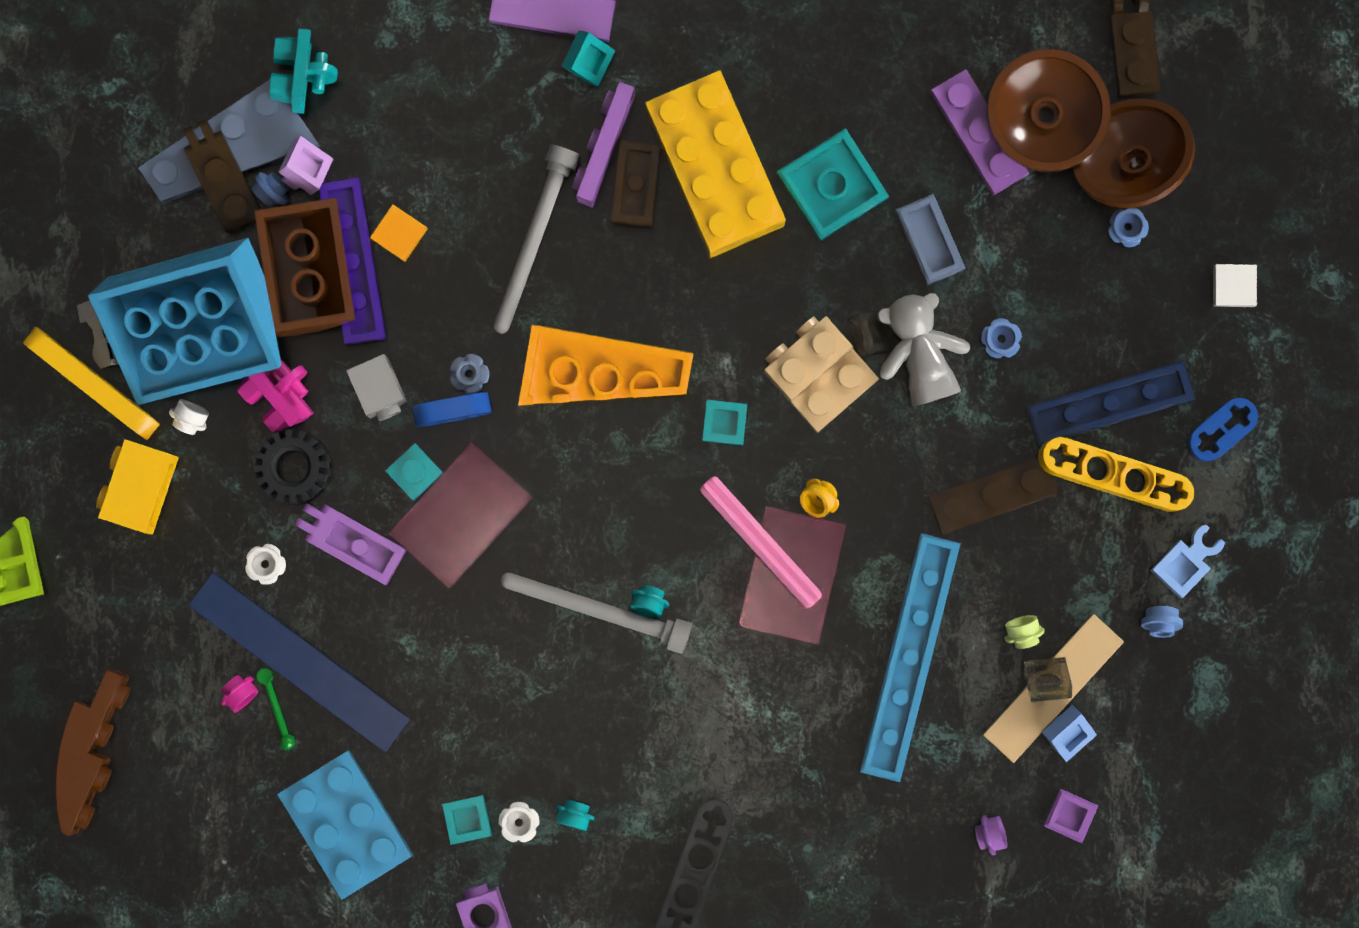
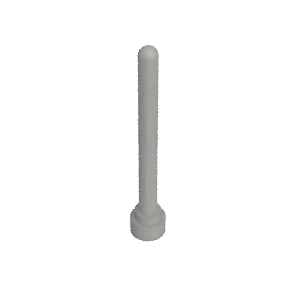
[493,144,581,334]
[500,573,693,654]

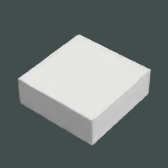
[1213,264,1257,307]

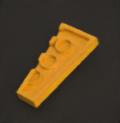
[518,324,694,406]

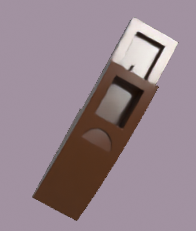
[56,669,131,836]

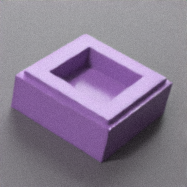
[1042,788,1098,843]

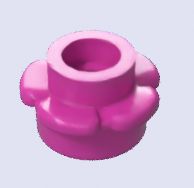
[220,675,259,713]

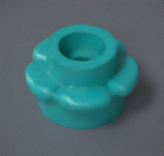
[630,585,669,619]
[555,799,595,831]

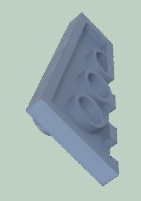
[138,79,320,204]

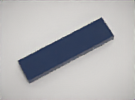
[1025,361,1195,446]

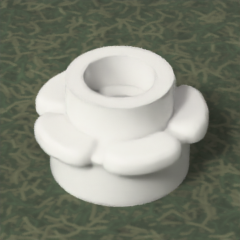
[169,399,209,435]
[245,544,286,585]
[499,802,539,842]

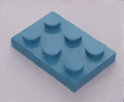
[277,750,413,900]

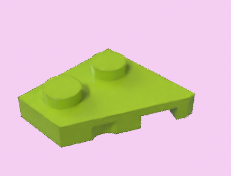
[0,517,44,606]

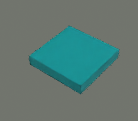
[777,128,889,241]

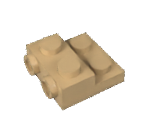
[764,316,879,433]

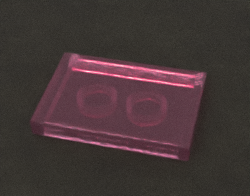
[389,443,533,589]
[738,506,846,645]

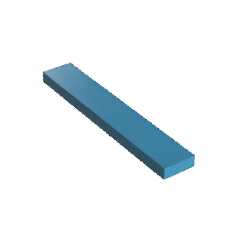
[859,533,961,782]

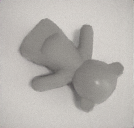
[877,293,970,406]

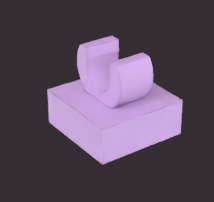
[279,136,333,195]

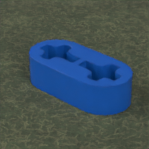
[412,392,492,427]
[1187,398,1258,462]

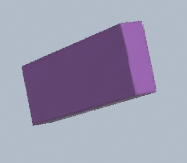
[489,0,616,43]

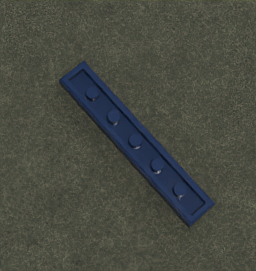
[188,573,411,752]

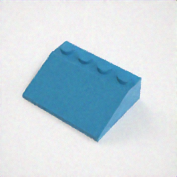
[88,238,281,405]

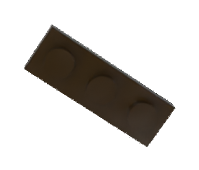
[928,458,1058,535]

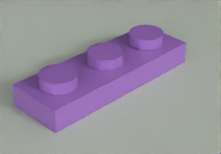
[930,69,1029,196]
[572,82,635,207]

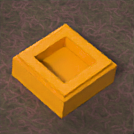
[370,205,428,262]

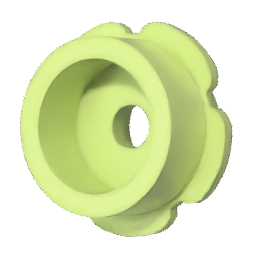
[1004,615,1045,649]

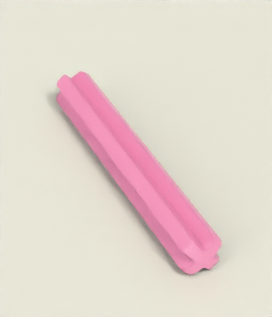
[700,476,822,608]

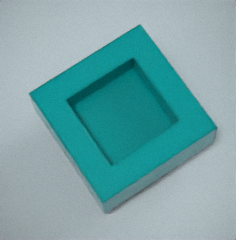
[562,30,616,87]
[702,400,747,446]
[386,443,444,501]
[442,795,492,845]

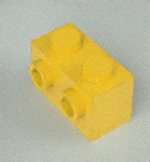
[96,439,179,535]

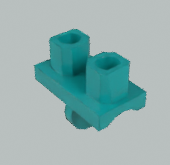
[269,29,338,114]

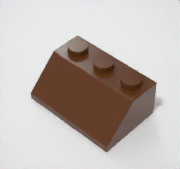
[254,198,356,338]

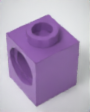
[456,883,512,928]

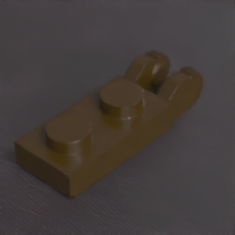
[1109,0,1161,98]

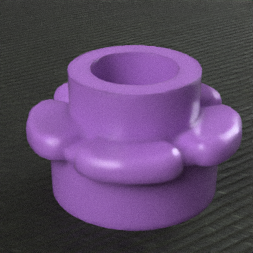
[975,815,1007,856]

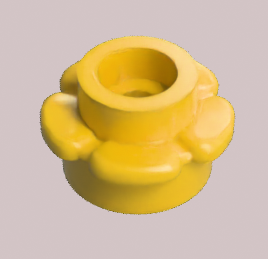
[800,479,839,518]

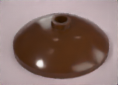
[987,49,1111,172]
[1072,99,1195,208]

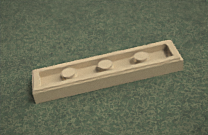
[982,614,1124,763]

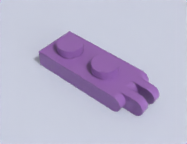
[294,503,407,585]

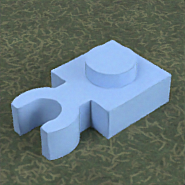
[1150,525,1225,598]

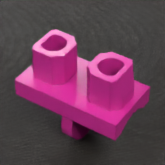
[237,361,314,433]

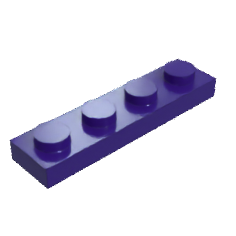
[319,177,387,346]

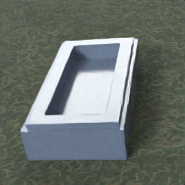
[895,194,965,285]

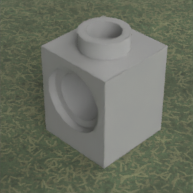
[346,354,407,421]

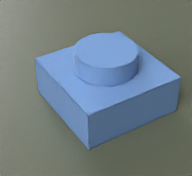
[1042,705,1097,762]

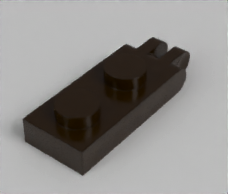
[184,119,261,233]

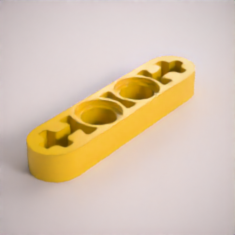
[23,326,160,440]
[1038,437,1194,512]

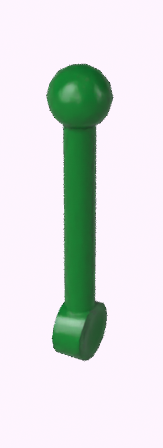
[256,668,295,750]

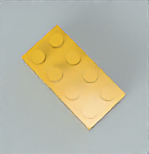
[645,70,786,258]

